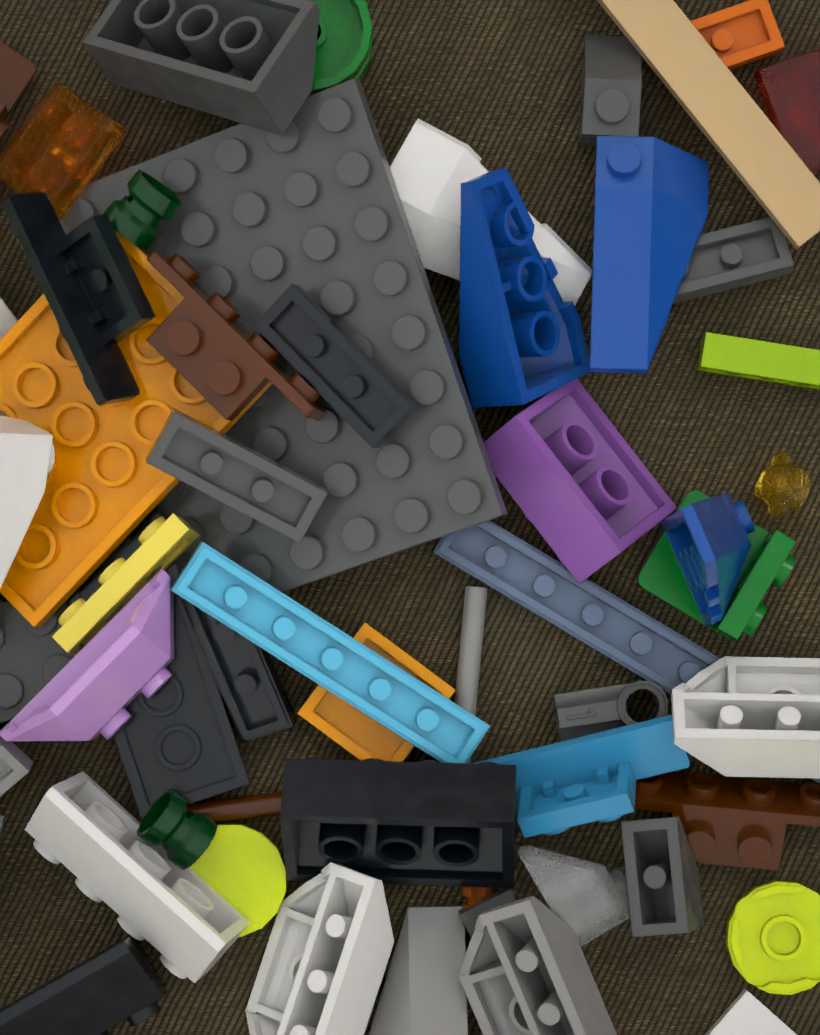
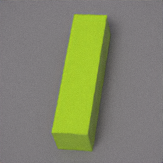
[697,332,820,390]

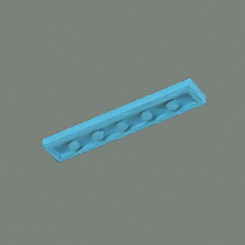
[170,541,490,764]

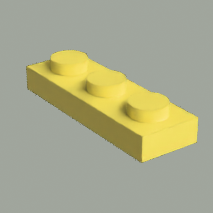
[52,513,200,655]

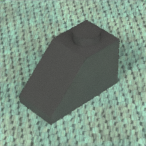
[578,34,642,147]
[621,816,704,937]

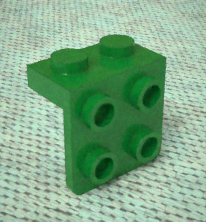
[637,490,797,641]

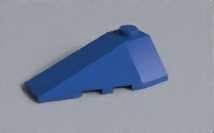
[590,136,709,374]
[459,168,590,408]
[661,492,755,626]

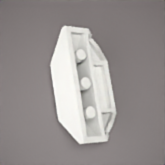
[671,656,820,779]
[245,862,394,1035]

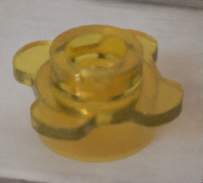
[755,451,810,518]

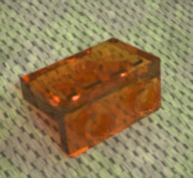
[0,82,127,221]

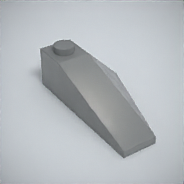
[368,906,468,1035]

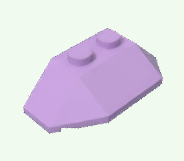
[0,568,174,741]

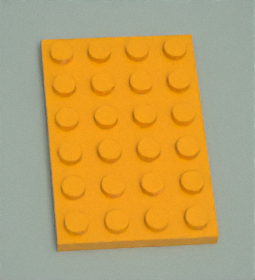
[0,229,272,628]

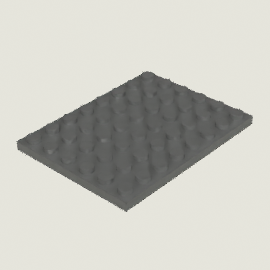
[49,78,507,593]

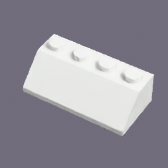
[24,771,251,983]

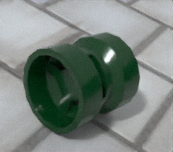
[102,169,183,250]
[137,790,217,870]

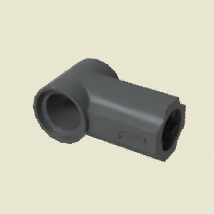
[553,681,669,742]

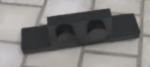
[2,192,156,406]

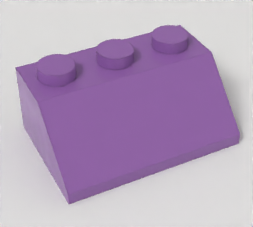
[483,379,677,584]

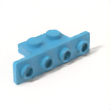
[472,715,690,838]

